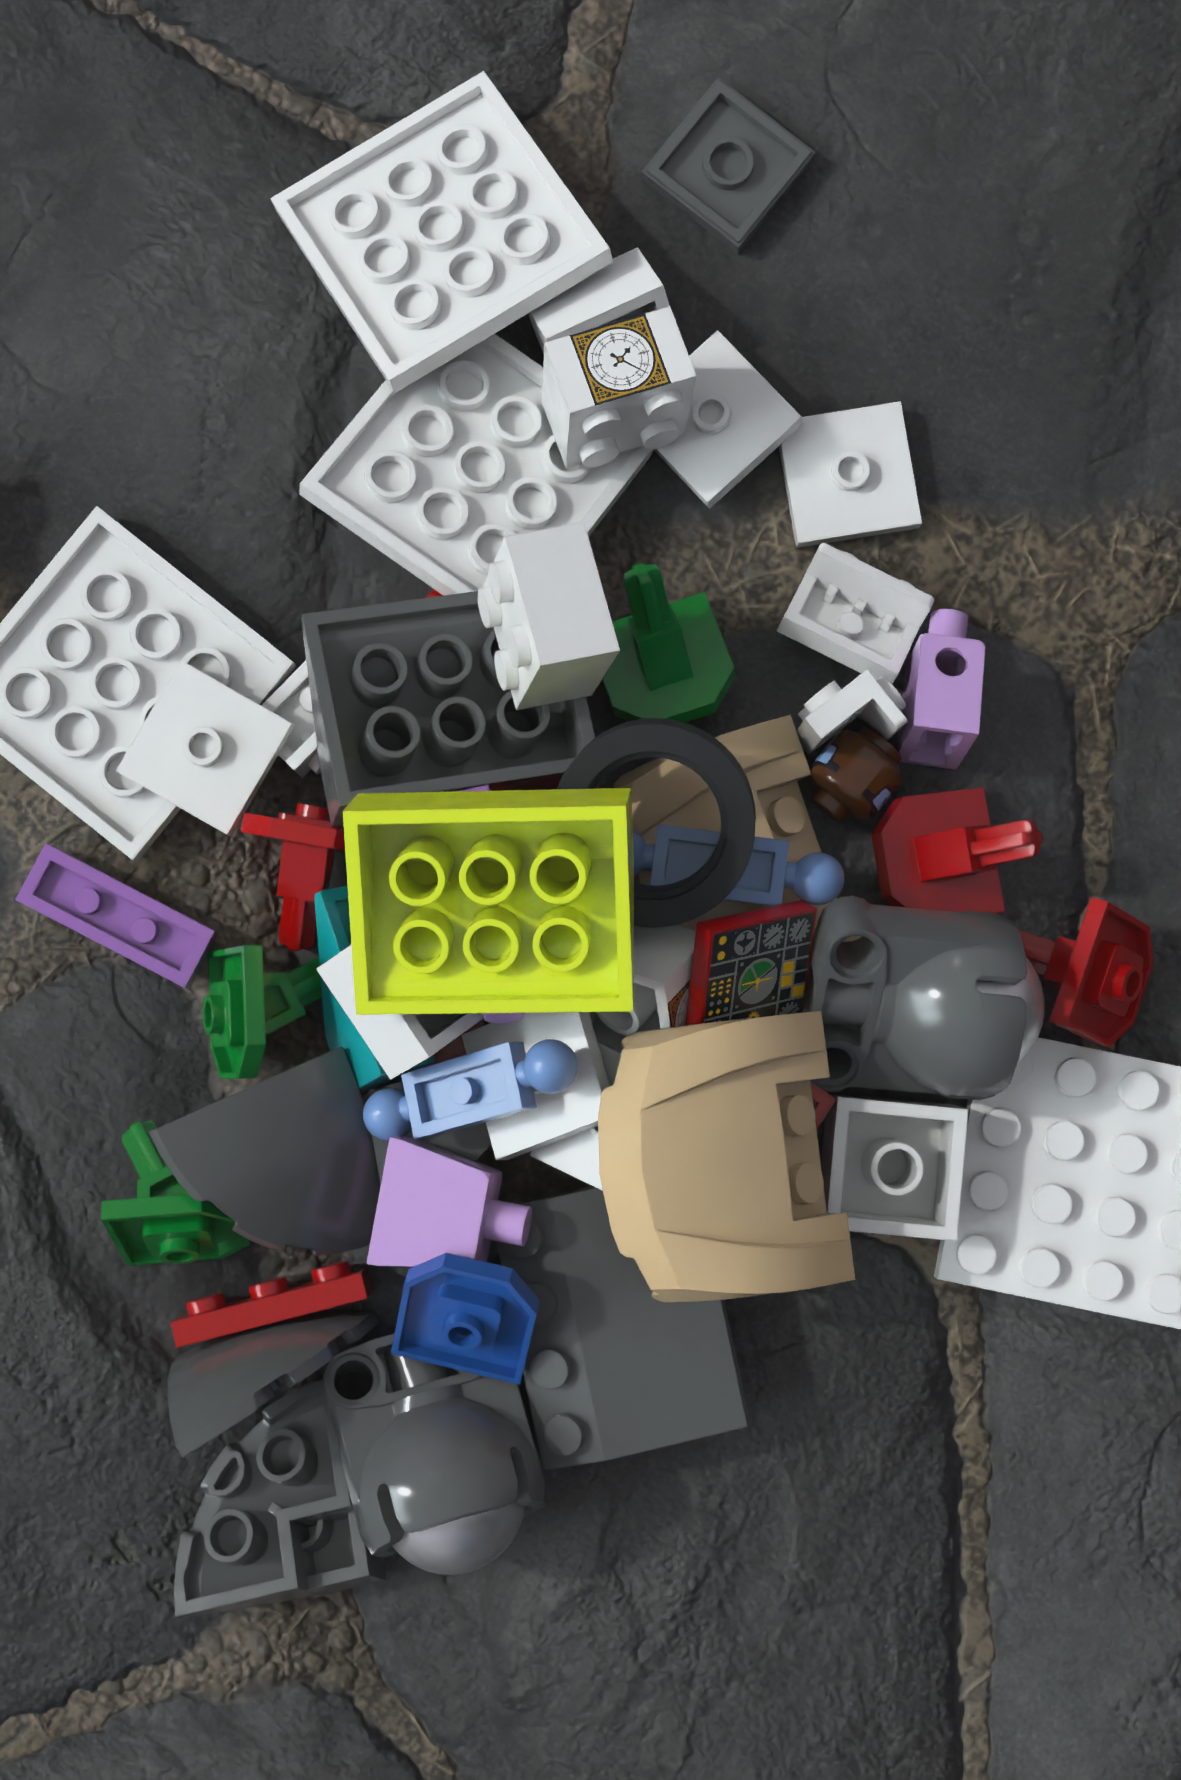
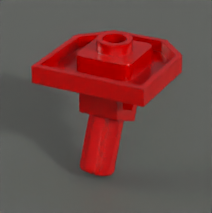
[871,787,1043,914]
[241,803,345,952]
[1018,897,1154,1047]

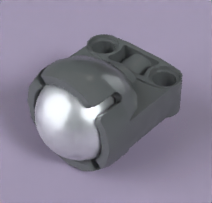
[803,896,1044,1100]
[324,1334,548,1575]

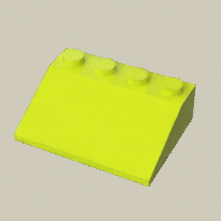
[343,788,634,1015]

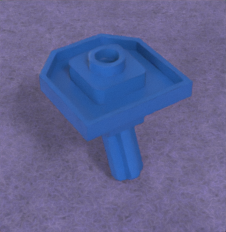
[391,1253,540,1385]

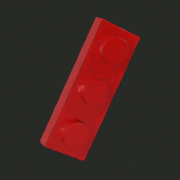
[170,1260,373,1348]

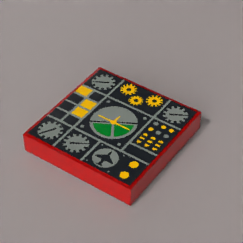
[685,900,817,1026]

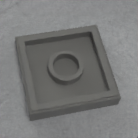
[641,77,816,255]

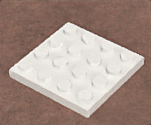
[270,71,613,393]
[299,334,653,596]
[0,506,296,862]
[934,1037,1181,1329]

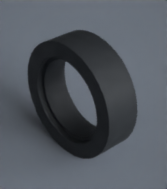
[557,718,756,928]

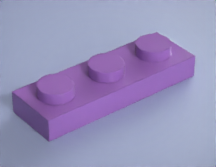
[15,843,219,988]

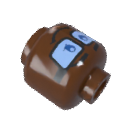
[808,727,902,823]

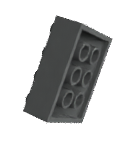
[301,591,595,828]
[496,1185,751,1470]

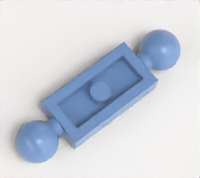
[633,824,845,906]
[363,1039,578,1141]

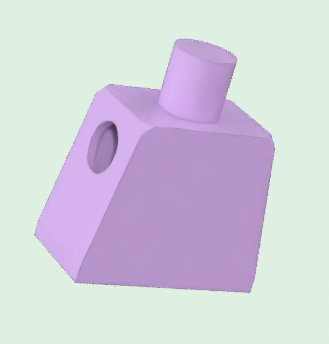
[895,609,985,770]
[366,1136,532,1267]

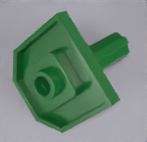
[602,562,735,723]
[202,945,322,1079]
[101,1120,250,1266]

